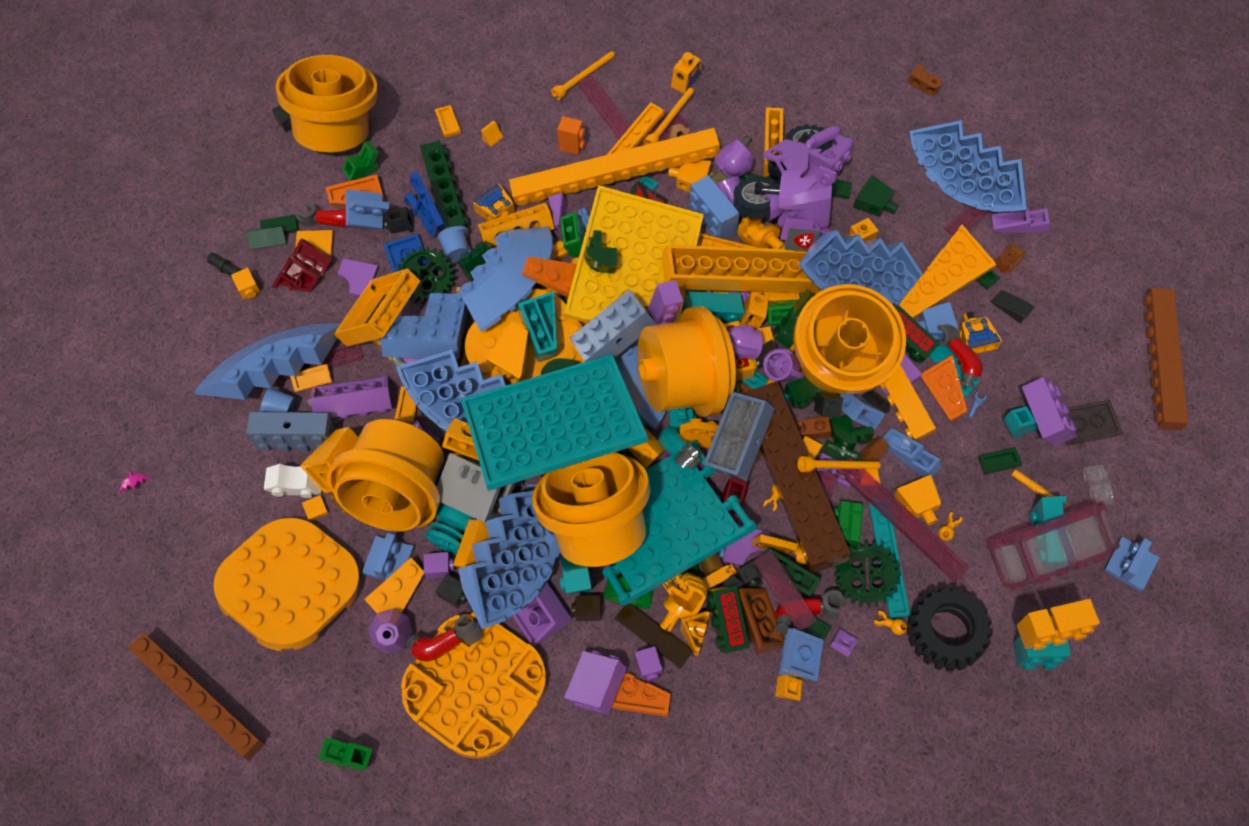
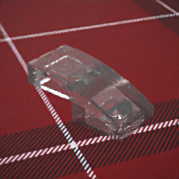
[1083,464,1115,506]

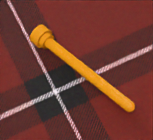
[551,51,615,101]
[643,88,694,145]
[797,456,881,472]

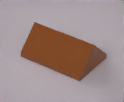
[738,588,785,655]

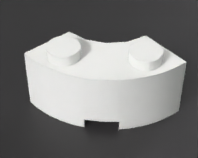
[264,464,321,498]

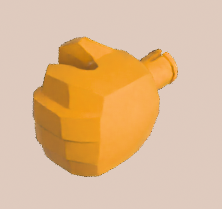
[737,216,785,249]
[660,573,708,632]

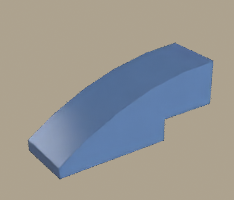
[880,428,941,478]

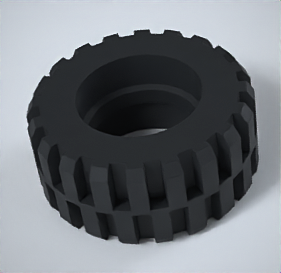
[907,587,993,671]

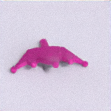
[118,471,152,494]

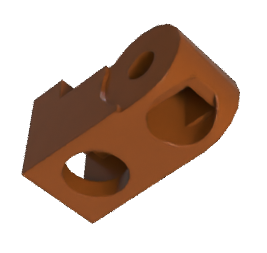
[907,63,942,95]
[795,417,831,440]

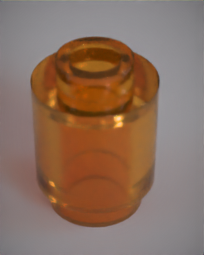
[860,437,889,462]

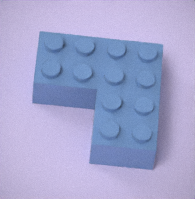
[380,293,468,359]

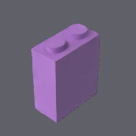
[564,651,627,715]

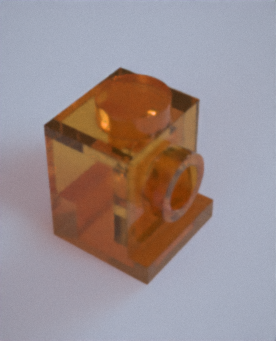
[995,242,1026,275]

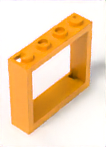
[334,268,420,346]

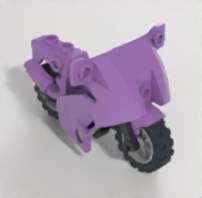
[734,124,853,236]

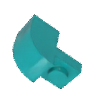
[1003,406,1039,439]

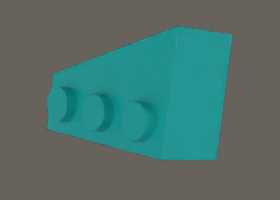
[518,291,557,362]
[681,292,745,324]

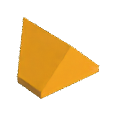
[680,611,710,656]

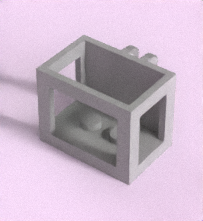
[437,453,515,522]

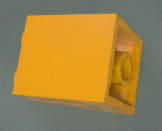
[486,321,530,384]
[300,427,358,493]

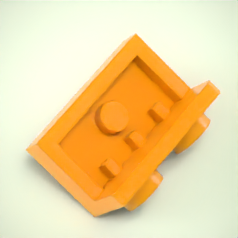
[680,419,719,449]

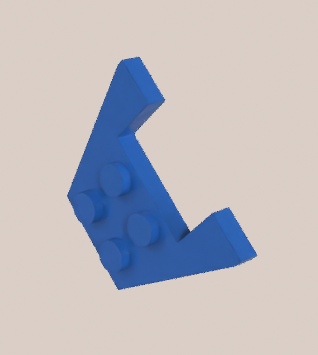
[404,171,444,239]

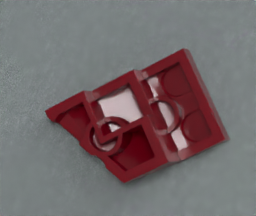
[272,238,333,292]

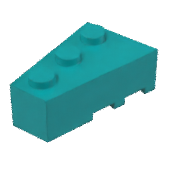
[1029,496,1072,568]
[559,555,591,596]

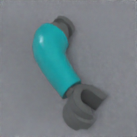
[658,427,702,470]

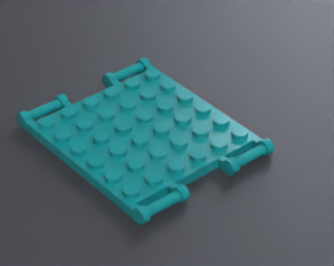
[602,440,757,606]

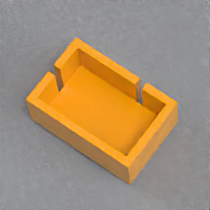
[1016,599,1100,651]

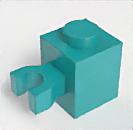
[669,408,697,432]

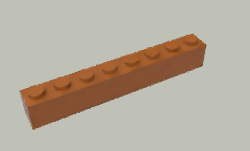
[1143,288,1188,431]
[127,632,265,761]

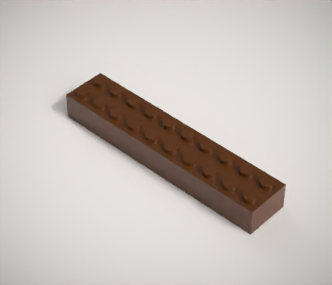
[741,381,850,574]

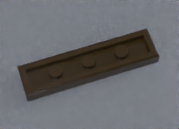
[615,604,693,669]

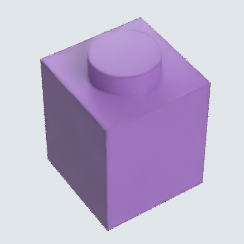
[424,552,454,579]
[635,646,662,682]

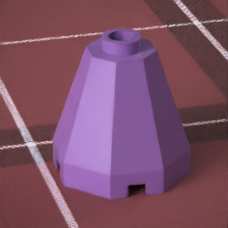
[368,609,413,654]

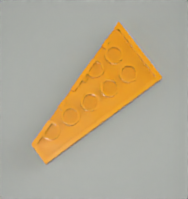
[899,225,997,319]

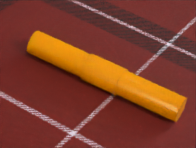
[1011,469,1055,497]

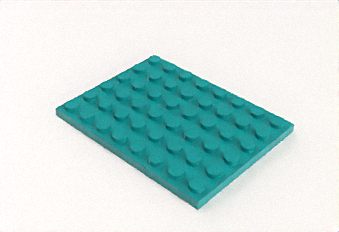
[461,354,648,491]

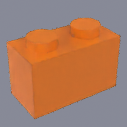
[557,116,586,155]

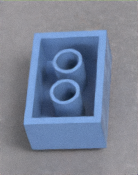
[689,175,739,239]

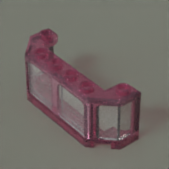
[986,501,1120,590]

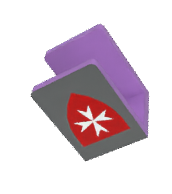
[780,217,821,252]

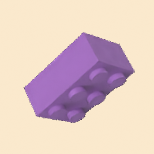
[1022,377,1077,446]

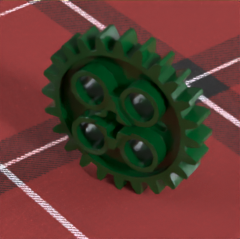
[395,246,455,305]
[834,541,901,608]

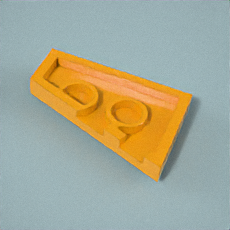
[364,558,424,613]

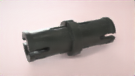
[207,253,241,277]

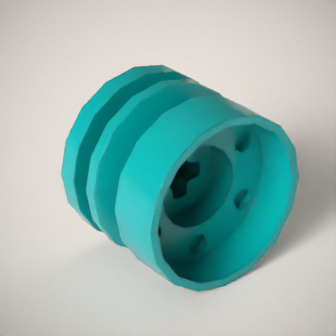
[424,504,475,555]

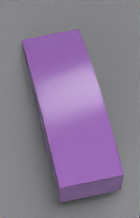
[992,208,1051,233]

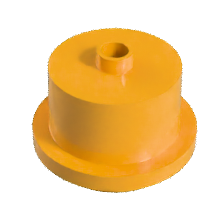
[276,55,378,152]
[793,284,906,394]
[637,306,736,416]
[327,419,444,531]
[532,452,650,567]

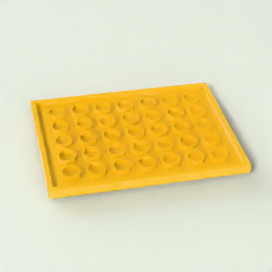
[563,185,704,323]

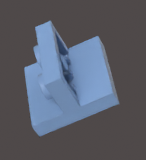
[345,189,389,230]
[362,533,414,580]
[1103,537,1160,592]
[779,628,823,681]

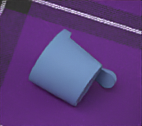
[438,226,471,261]
[259,388,295,412]

